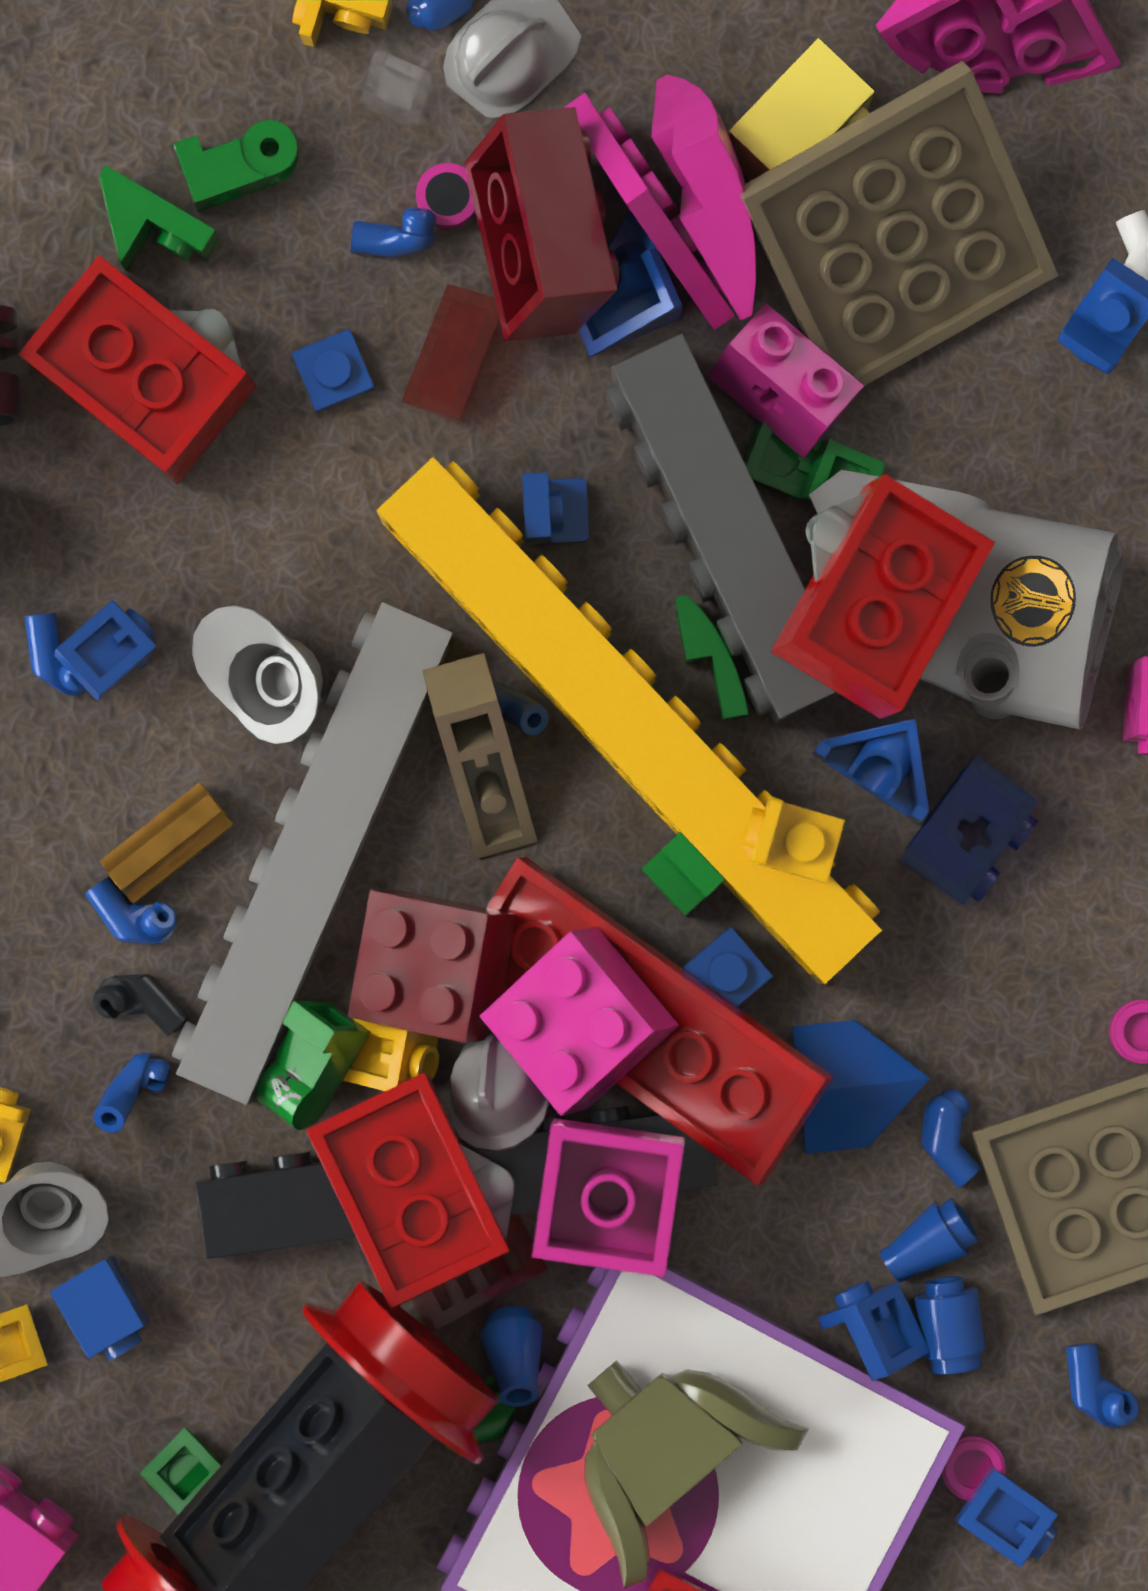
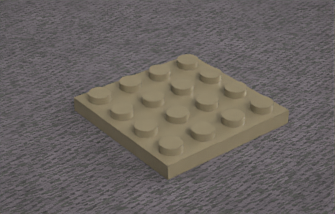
[740,61,1059,386]

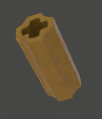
[99,782,235,905]

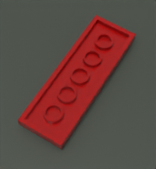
[486,857,833,1186]

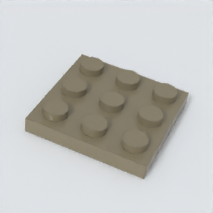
[971,1071,1148,1316]

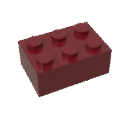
[464,107,619,341]

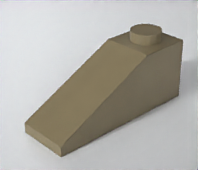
[422,653,538,859]

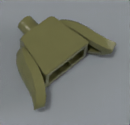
[584,1360,809,1589]

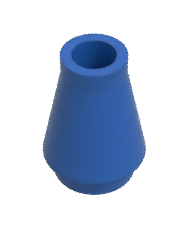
[880,1198,979,1283]
[480,1306,544,1407]

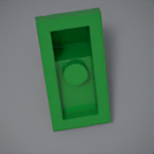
[99,165,220,272]

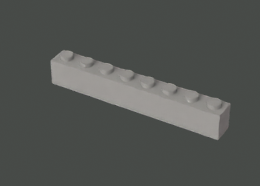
[172,602,454,1105]

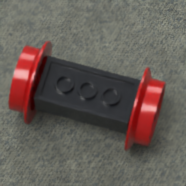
[102,1280,499,1591]

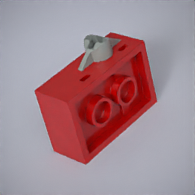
[18,255,257,485]
[770,474,996,719]
[306,1073,516,1309]

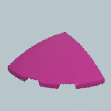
[876,0,1122,94]
[651,75,756,320]

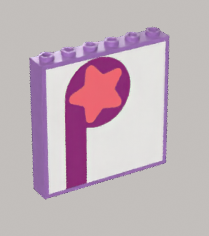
[436,1265,966,1591]

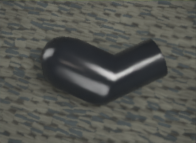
[93,974,191,1037]

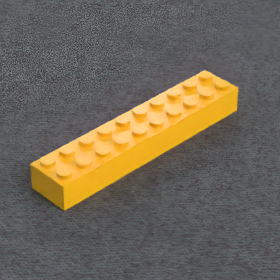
[377,457,882,984]

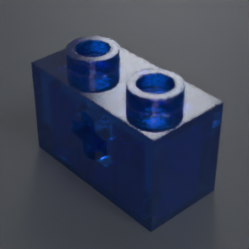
[896,755,1039,906]

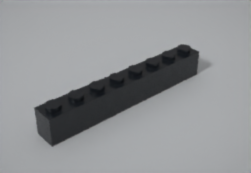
[195,1106,718,1259]

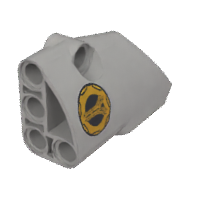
[809,470,1124,730]

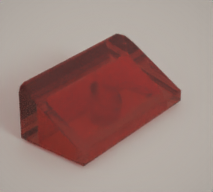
[402,284,500,425]

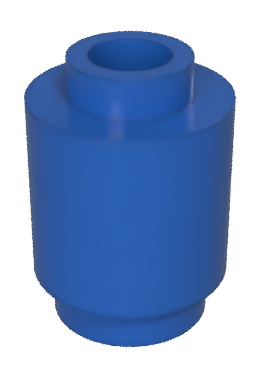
[914,1276,986,1374]

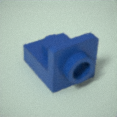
[1057,257,1148,374]
[522,472,589,546]
[54,600,157,702]
[817,1280,930,1381]
[955,1466,1058,1568]

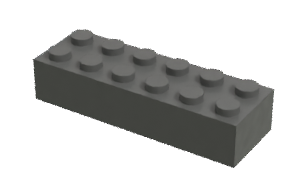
[605,333,840,725]

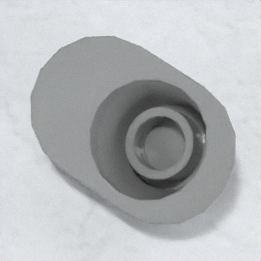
[443,0,581,118]
[192,605,323,744]
[450,1033,550,1152]
[0,1161,109,1277]

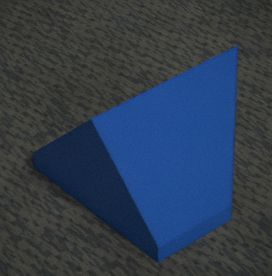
[578,209,682,357]
[811,719,929,824]
[791,1020,931,1154]

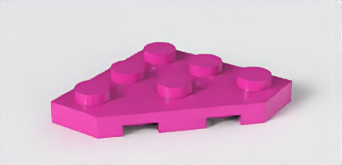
[564,93,735,330]

